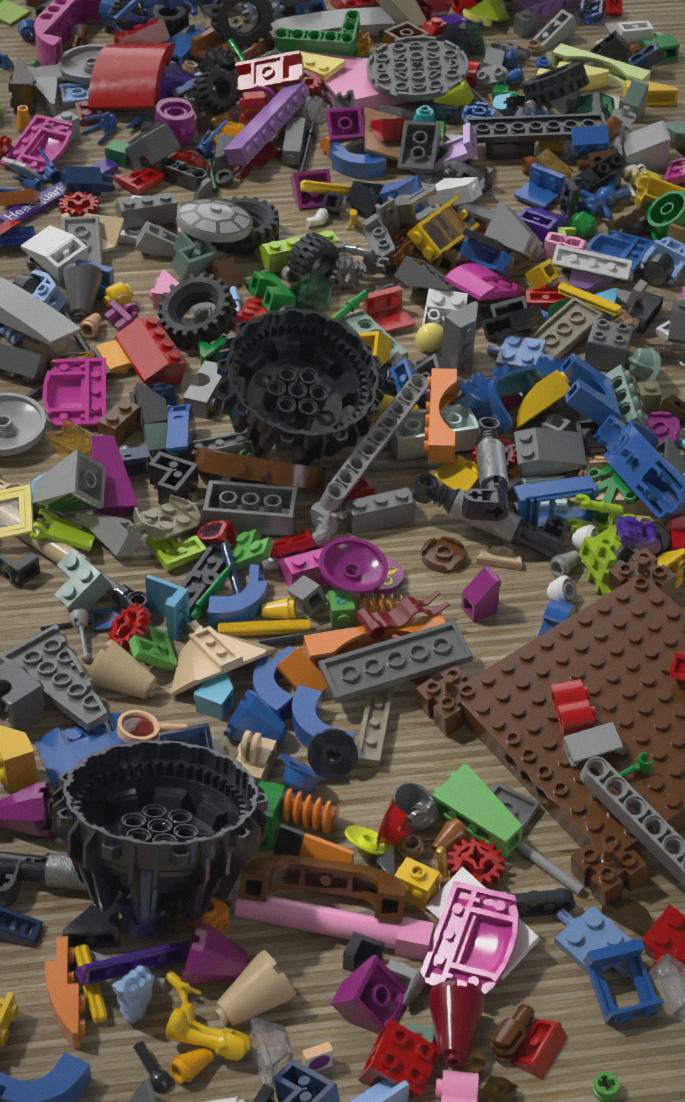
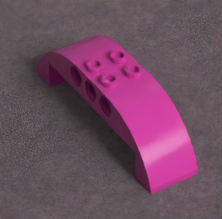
[34,0,102,67]

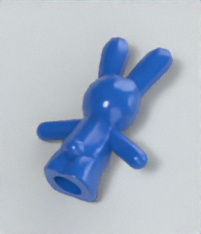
[577,178,632,220]

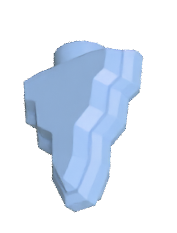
[112,966,155,1024]

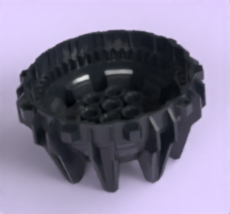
[215,306,384,464]
[52,740,268,926]

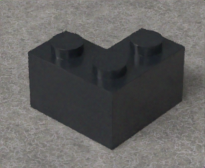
[149,452,199,505]

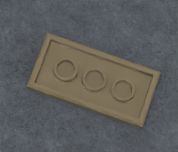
[528,297,605,360]

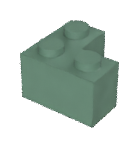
[170,231,217,279]
[54,549,112,612]

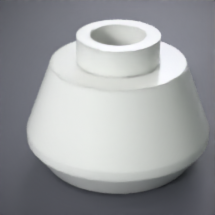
[572,525,599,551]
[547,575,577,604]

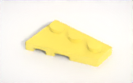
[301,52,346,81]

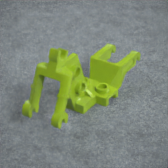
[567,494,635,596]

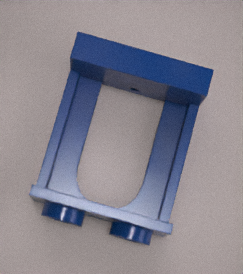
[583,938,665,1025]

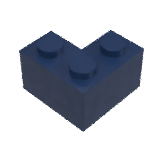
[273,1059,340,1102]

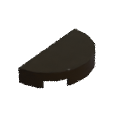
[601,898,652,937]

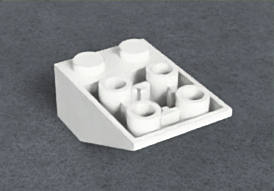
[605,21,654,46]
[21,225,88,282]
[422,288,468,327]

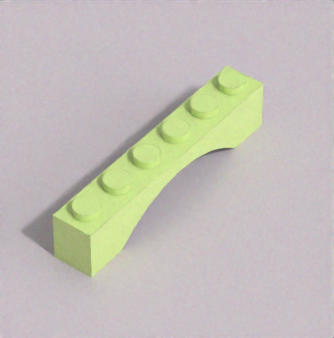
[551,44,651,88]

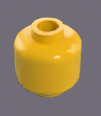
[103,282,134,308]

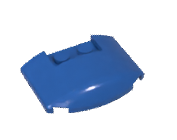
[587,230,654,275]
[35,713,141,790]

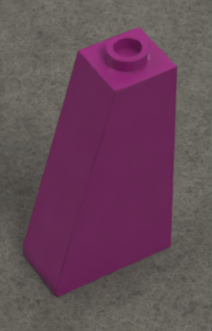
[92,434,138,516]

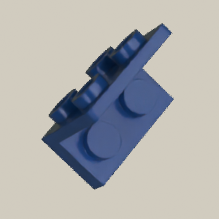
[514,163,565,209]

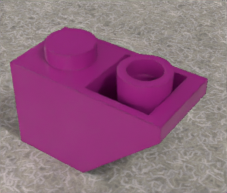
[461,566,501,622]

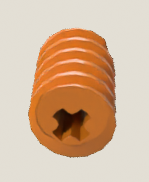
[282,788,340,834]

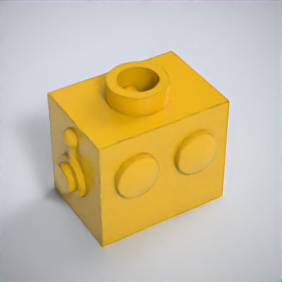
[394,857,440,910]

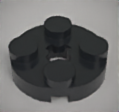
[307,728,358,780]

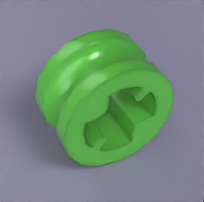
[592,1071,620,1102]

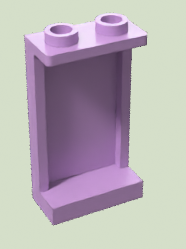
[411,122,477,177]

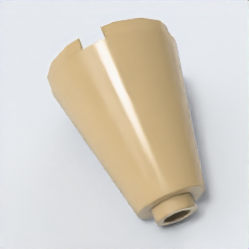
[87,639,158,699]
[215,950,296,1026]

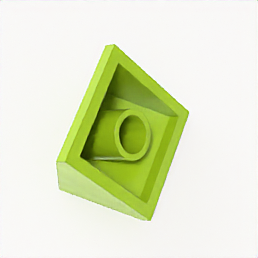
[469,0,509,21]

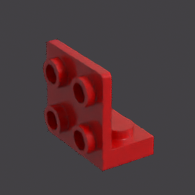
[363,286,415,334]
[358,1019,439,1097]

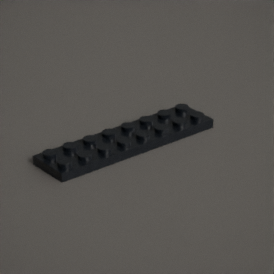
[464,113,609,144]

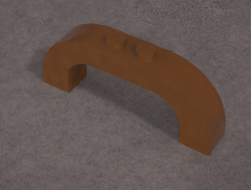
[195,447,326,489]
[238,855,406,922]

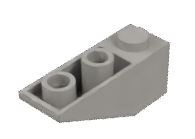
[76,512,143,557]

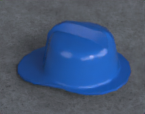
[279,754,325,797]

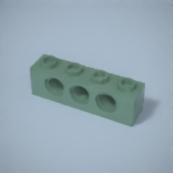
[343,311,409,370]
[605,365,648,428]

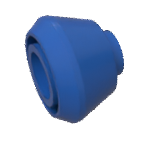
[18,19,35,41]

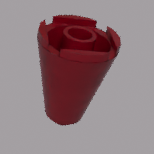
[428,980,485,1067]

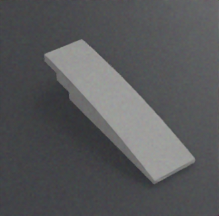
[267,7,396,42]
[0,277,81,345]

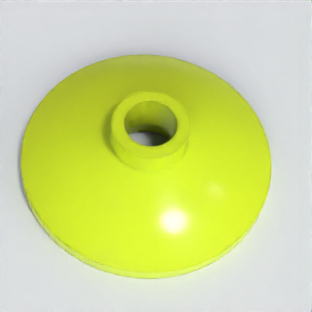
[345,825,395,857]

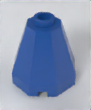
[223,689,288,745]

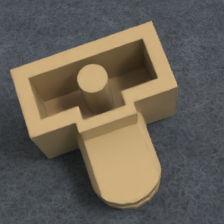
[236,730,276,785]

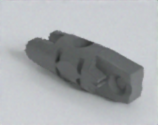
[491,41,532,61]

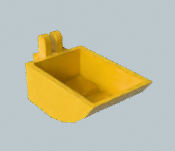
[635,171,685,214]
[515,369,570,431]

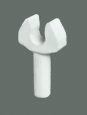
[619,178,637,202]

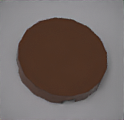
[421,536,466,573]

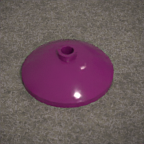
[319,537,388,594]

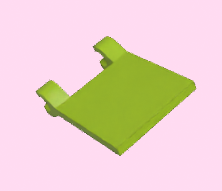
[0,0,31,26]
[30,508,96,551]

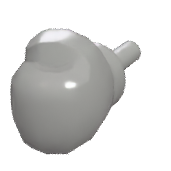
[311,510,332,549]

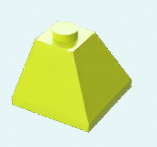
[433,79,474,107]

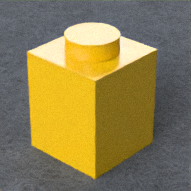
[525,258,560,289]

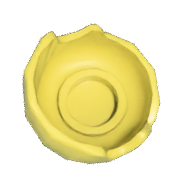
[415,323,443,353]

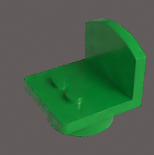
[647,189,685,241]

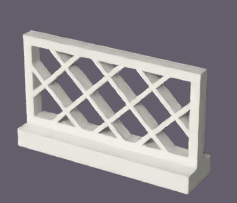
[552,244,633,282]

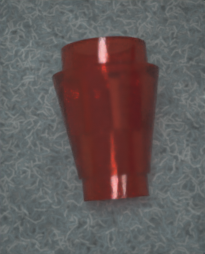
[184,150,211,173]

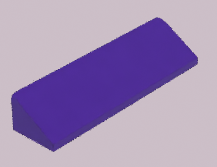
[75,940,190,986]

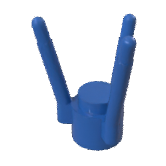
[502,49,520,69]
[82,112,117,145]
[194,120,228,159]
[38,147,62,183]
[0,163,42,192]

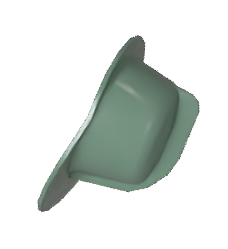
[627,347,661,382]

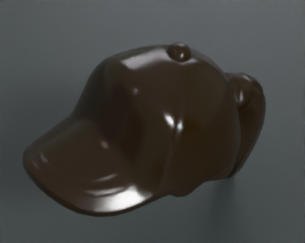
[601,201,652,235]

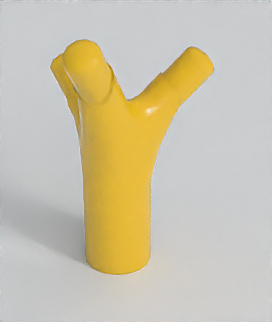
[346,209,363,230]
[165,970,202,1004]

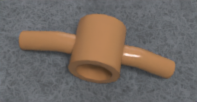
[610,309,639,330]

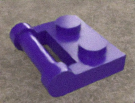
[615,515,661,553]

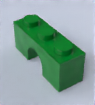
[249,271,295,311]

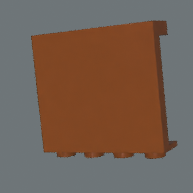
[190,22,275,63]

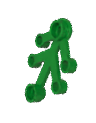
[587,465,638,523]

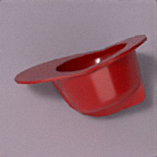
[376,798,412,846]

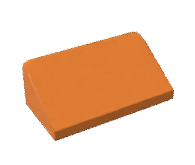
[0,189,41,206]
[276,648,327,691]
[299,833,354,863]

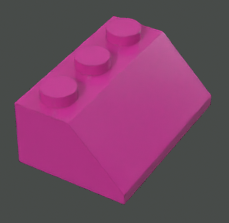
[275,547,328,588]

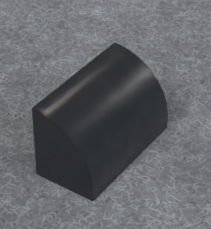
[481,296,527,320]

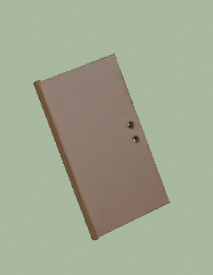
[364,107,402,161]

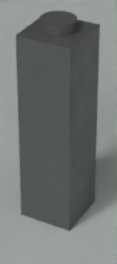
[282,117,305,167]

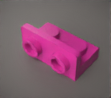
[664,157,685,185]

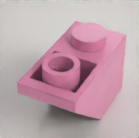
[150,270,179,309]

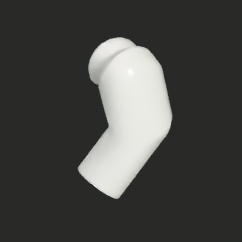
[620,164,646,178]
[306,208,329,227]

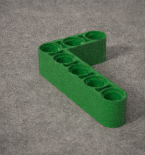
[274,10,361,56]

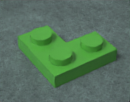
[232,529,274,570]
[129,625,178,672]

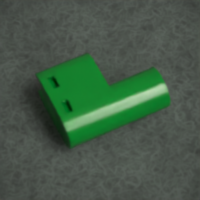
[492,84,519,99]

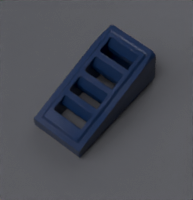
[0,906,43,946]

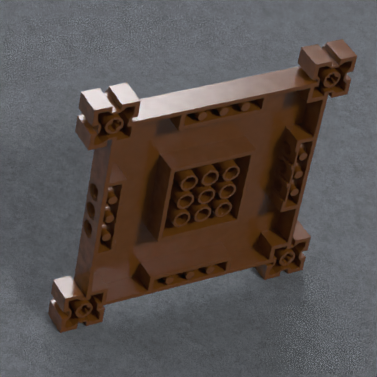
[416,548,685,907]

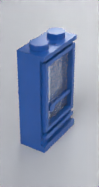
[513,475,599,529]

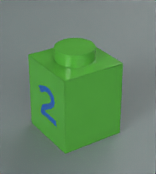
[328,590,355,627]

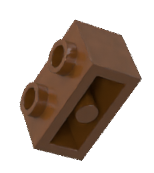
[97,399,141,446]

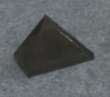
[647,343,685,366]

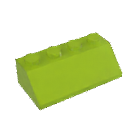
[254,230,340,273]

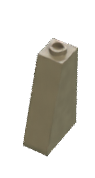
[376,0,427,28]

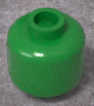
[569,211,598,239]

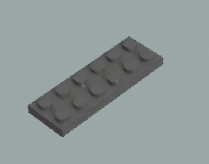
[318,620,473,704]

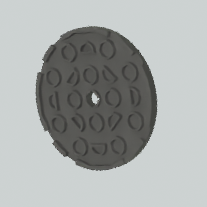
[366,36,468,102]

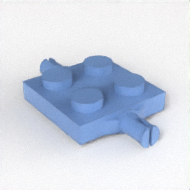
[487,334,555,370]
[554,906,632,978]

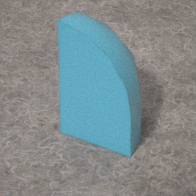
[493,93,512,116]

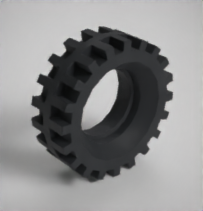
[209,0,275,50]
[521,61,590,107]
[210,196,279,257]
[157,273,238,350]

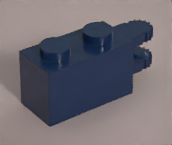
[61,166,116,196]

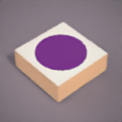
[302,1042,333,1072]

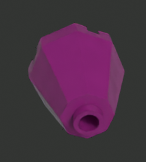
[0,782,56,836]
[181,921,251,984]

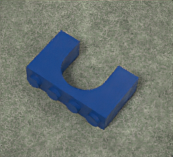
[559,353,621,426]

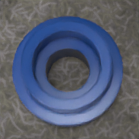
[535,56,552,70]

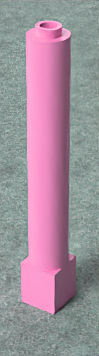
[231,894,434,961]

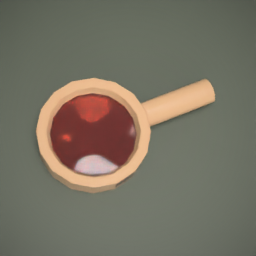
[116,710,187,744]

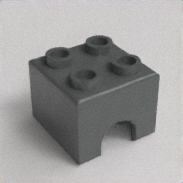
[124,123,181,171]
[584,319,634,371]
[0,659,46,732]

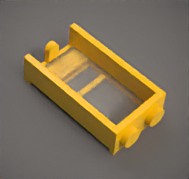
[407,195,480,264]

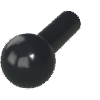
[133,1041,172,1093]

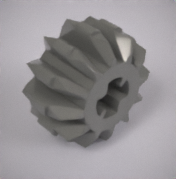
[331,256,363,289]

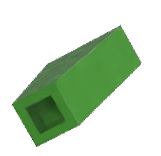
[432,763,522,858]

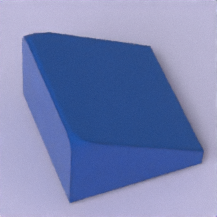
[0,52,14,70]

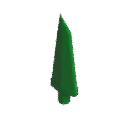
[188,562,233,622]

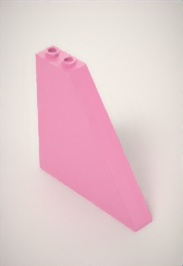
[300,51,418,112]

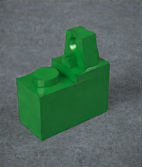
[641,32,680,62]

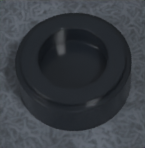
[215,169,234,188]

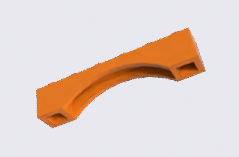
[424,368,457,463]
[303,613,446,671]

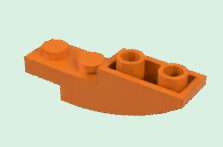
[45,936,86,1049]

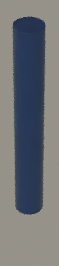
[220,542,242,595]

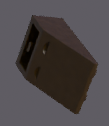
[8,57,37,115]

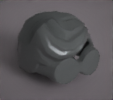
[392,782,439,830]

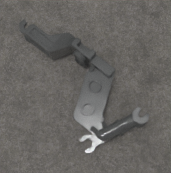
[334,184,440,275]

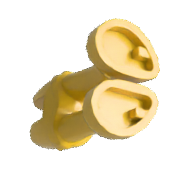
[165,1001,252,1061]

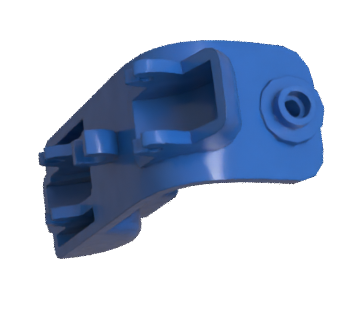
[456,356,566,435]
[593,414,685,518]

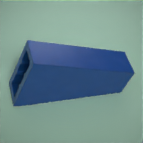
[163,24,206,64]

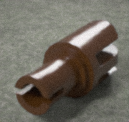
[67,24,91,51]
[490,1004,535,1063]

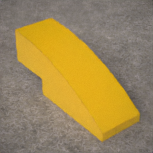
[623,80,679,106]

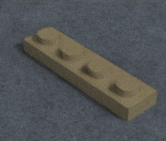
[357,686,394,767]

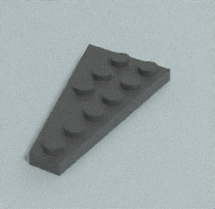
[0,624,109,732]

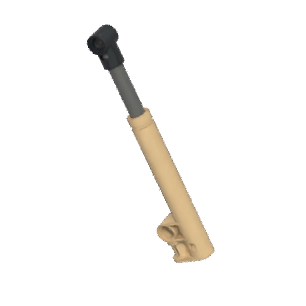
[0,475,150,613]

